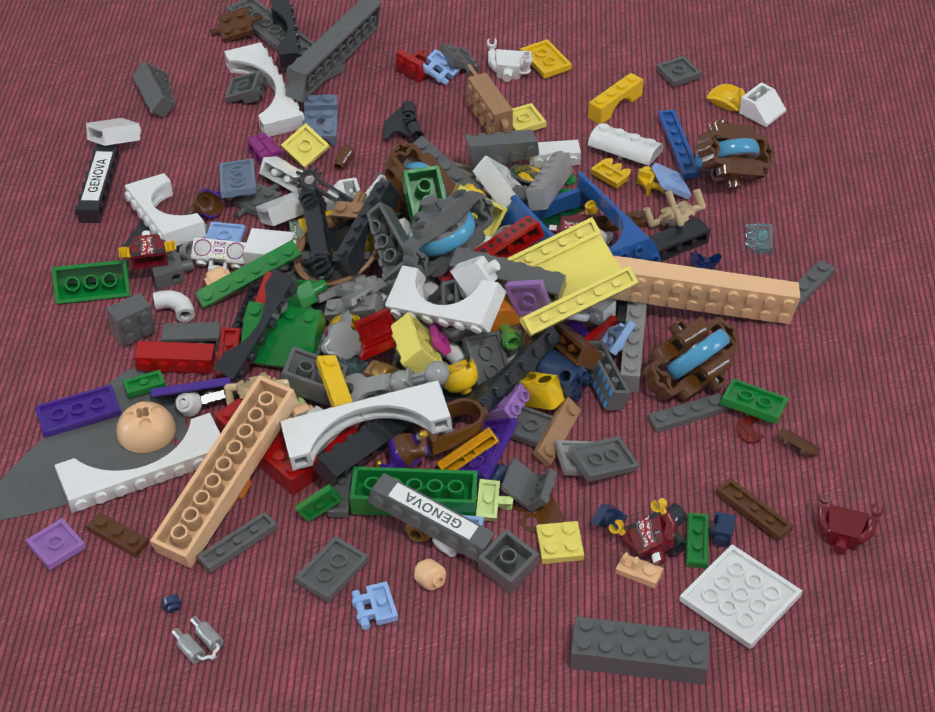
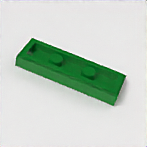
[686,513,709,569]

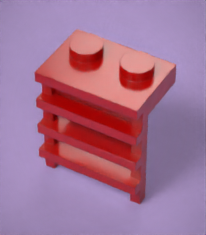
[396,49,437,83]
[354,307,397,361]

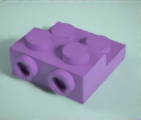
[485,383,530,421]

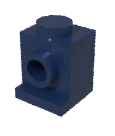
[711,511,736,548]

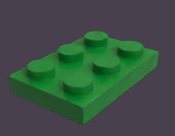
[720,378,789,424]

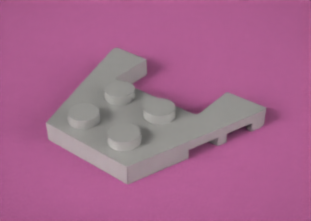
[316,275,386,306]

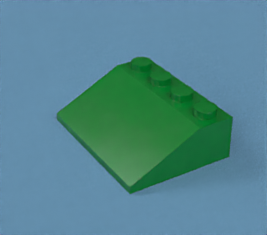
[241,301,326,368]

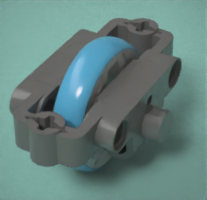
[403,189,494,277]

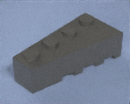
[464,129,539,170]

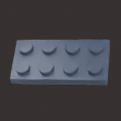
[220,158,257,199]

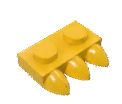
[591,158,631,189]

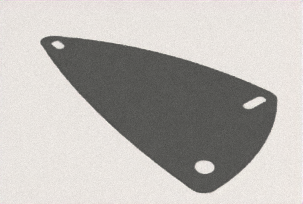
[0,368,188,520]

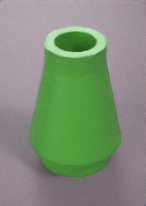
[499,324,521,350]

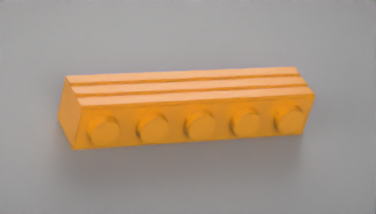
[437,427,499,470]

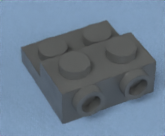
[225,70,267,104]

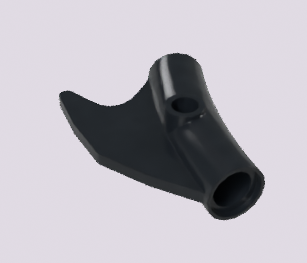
[384,101,424,143]

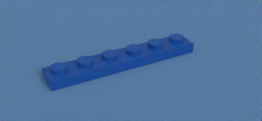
[658,109,700,179]

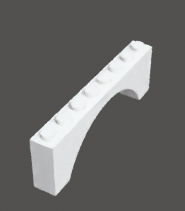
[224,42,304,137]
[280,381,452,470]
[55,413,220,513]

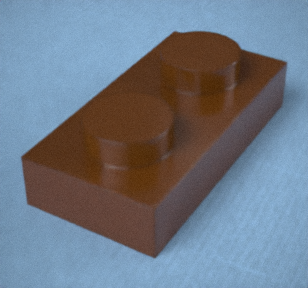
[778,428,821,457]

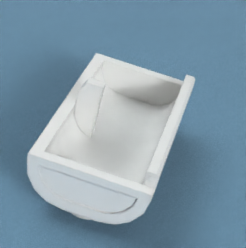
[588,123,663,166]

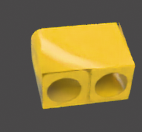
[519,371,565,410]

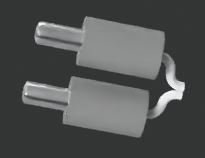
[172,616,224,664]

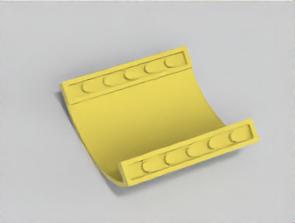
[504,217,639,337]

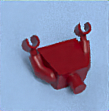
[817,491,884,555]

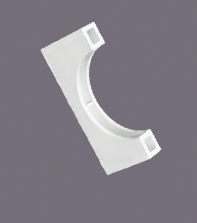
[124,173,206,246]
[385,265,506,334]

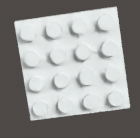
[679,545,802,649]

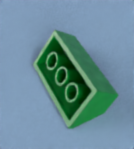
[51,259,130,304]

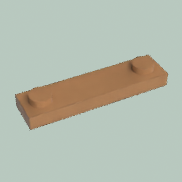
[533,397,581,467]

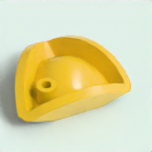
[707,84,745,111]

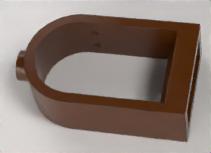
[416,398,489,455]

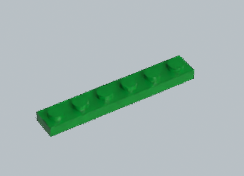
[195,239,302,310]

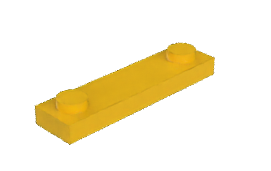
[316,355,353,408]

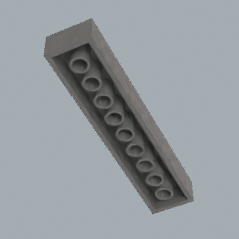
[285,0,382,103]

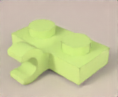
[476,479,513,522]

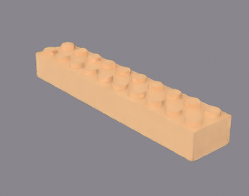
[609,256,800,325]
[150,375,298,568]

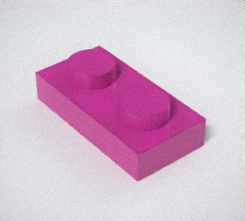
[429,322,452,356]

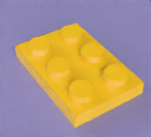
[520,39,572,79]

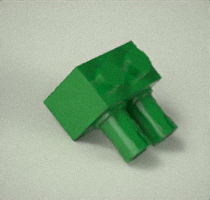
[288,279,328,309]

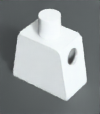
[451,256,500,297]

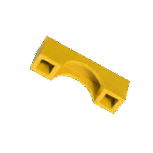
[588,73,644,124]

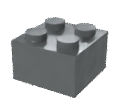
[106,293,156,348]
[478,529,539,595]

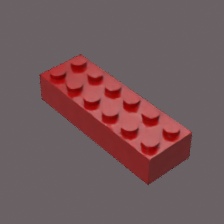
[214,398,320,496]

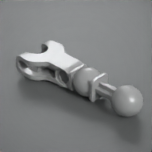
[344,361,450,402]

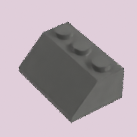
[280,346,348,407]

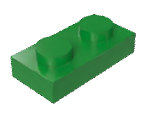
[122,370,166,399]
[295,484,342,522]

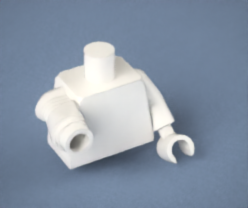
[487,39,533,82]

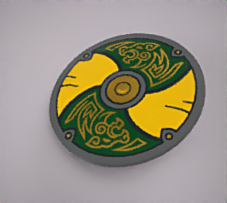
[510,164,541,186]

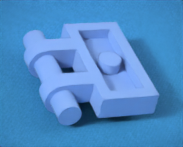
[423,49,461,86]
[352,581,398,630]

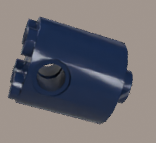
[536,350,592,403]

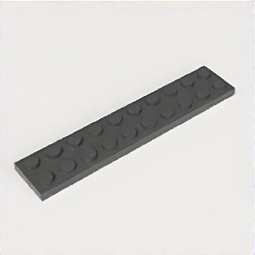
[227,0,345,81]

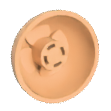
[116,401,176,453]

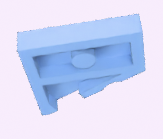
[601,320,636,355]

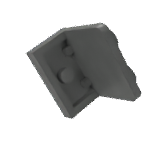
[501,459,557,512]

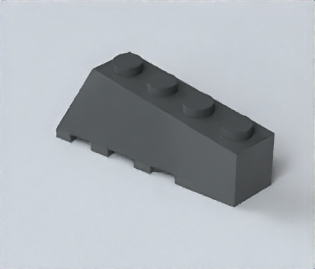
[132,61,176,118]
[367,202,408,282]

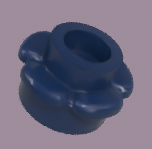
[161,594,183,613]

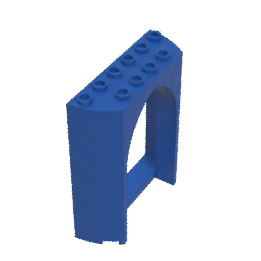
[501,172,661,262]

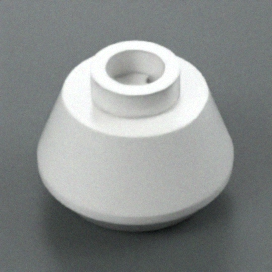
[176,391,202,417]

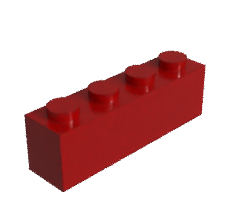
[134,341,216,374]

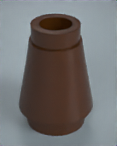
[334,145,354,170]

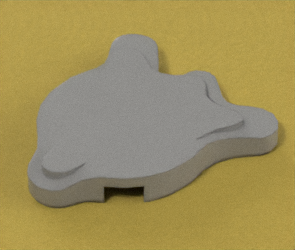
[321,311,362,361]

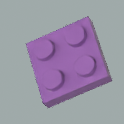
[505,279,551,317]
[26,518,86,571]

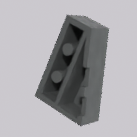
[441,279,485,343]

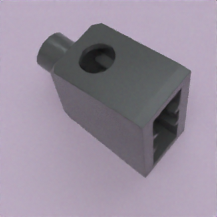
[152,252,194,290]

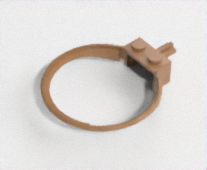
[294,190,378,286]

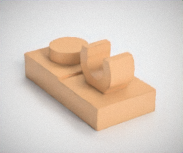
[615,552,664,589]

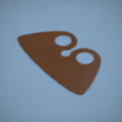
[512,493,565,533]

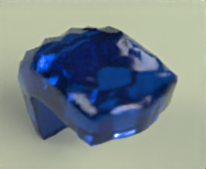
[690,250,722,270]

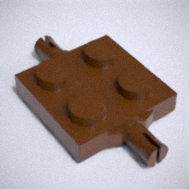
[210,6,262,43]

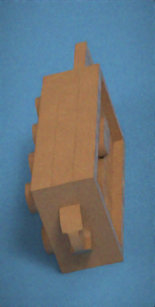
[466,64,513,135]

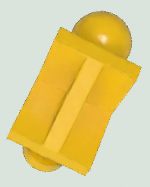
[636,166,666,197]

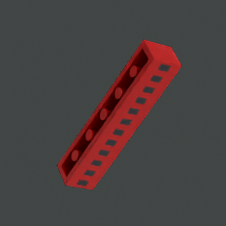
[438,215,545,283]

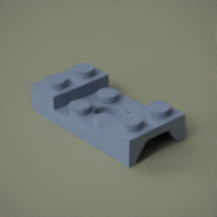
[304,94,338,146]

